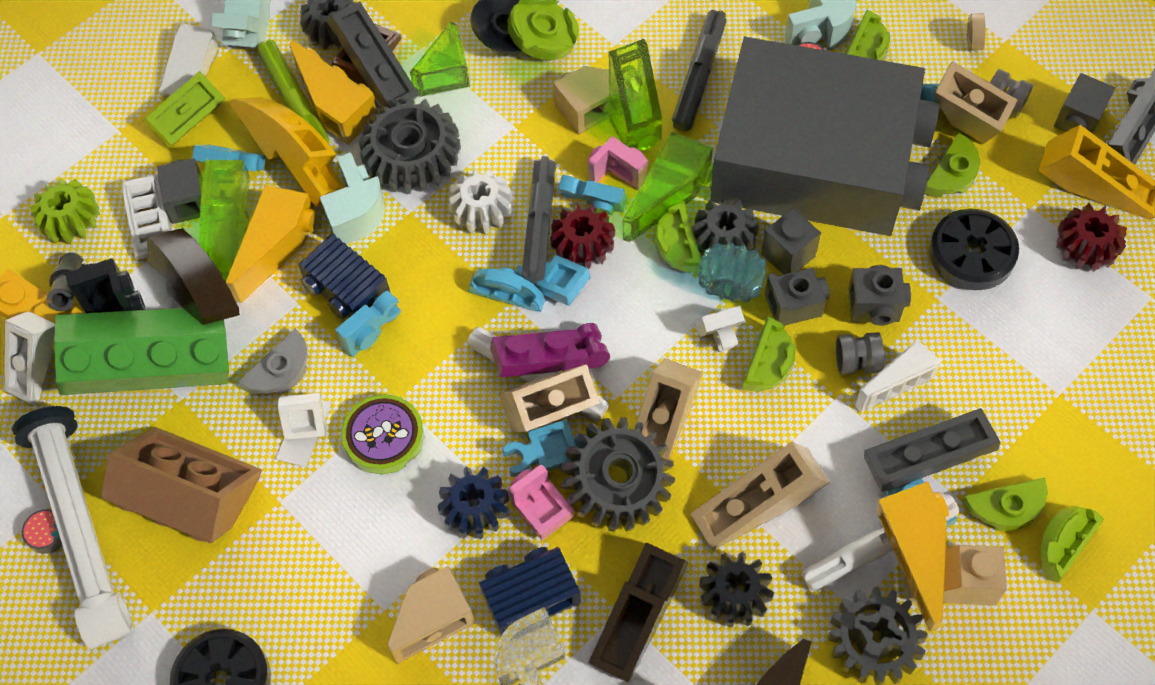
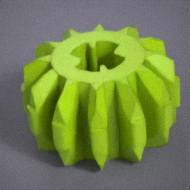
[30,178,100,245]

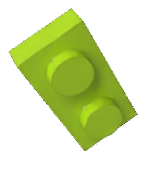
[144,71,225,148]

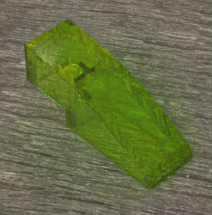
[199,160,250,282]

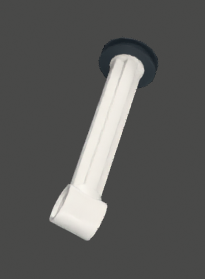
[11,406,134,650]

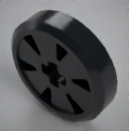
[929,209,1019,290]
[170,629,271,685]

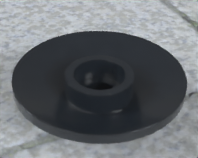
[470,0,524,55]

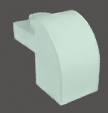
[211,0,271,48]
[785,0,857,50]
[320,152,385,244]

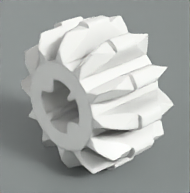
[448,168,513,234]

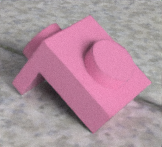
[588,136,648,190]
[508,465,575,541]

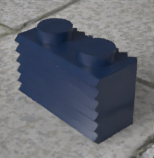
[298,233,390,320]
[479,547,581,639]

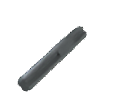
[672,9,727,131]
[521,156,556,284]

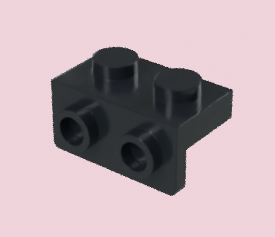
[65,258,146,313]

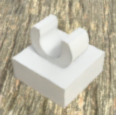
[696,306,745,352]
[278,393,327,440]

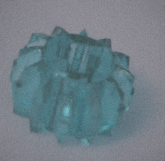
[698,242,766,303]

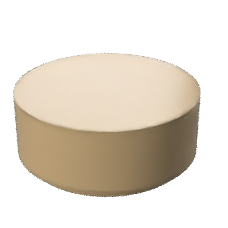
[967,13,985,50]

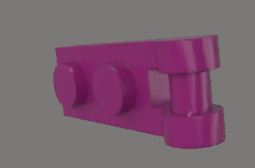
[490,323,610,378]

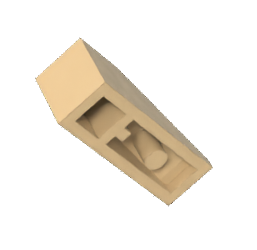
[690,441,830,549]

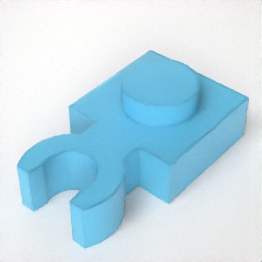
[192,144,266,172]
[558,175,628,215]
[516,255,591,306]
[335,290,401,357]
[502,419,577,477]

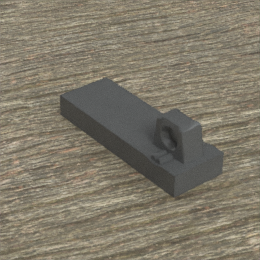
[327,1,420,109]
[1108,68,1155,165]
[864,408,1001,493]

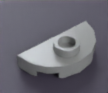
[238,328,308,395]

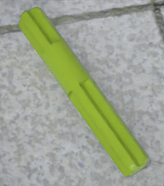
[257,40,330,145]

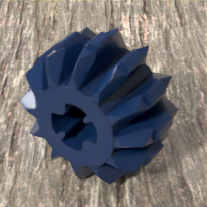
[437,466,510,539]

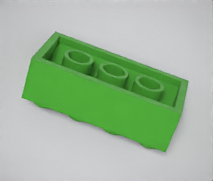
[54,308,229,395]

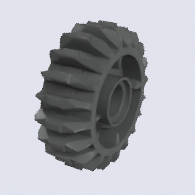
[359,97,461,194]
[560,417,675,532]

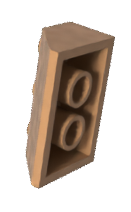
[101,427,262,543]

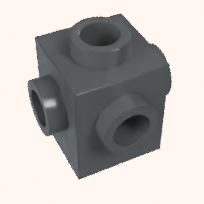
[848,265,911,326]

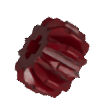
[550,203,615,270]
[1056,203,1127,272]

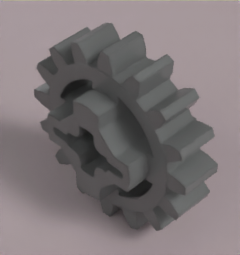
[828,587,928,685]

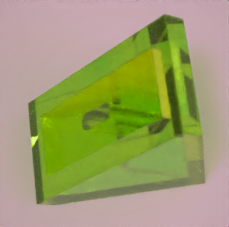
[410,22,470,97]

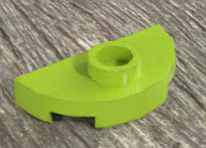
[846,9,891,60]
[925,132,980,198]
[655,201,703,273]
[742,316,796,392]
[962,478,1048,531]
[1040,506,1104,583]

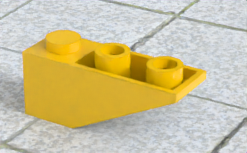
[289,40,377,145]

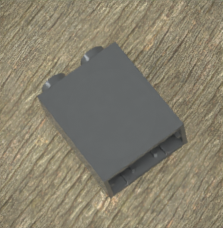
[710,36,940,236]

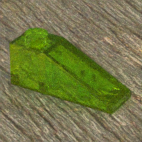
[609,39,662,150]
[623,132,713,243]

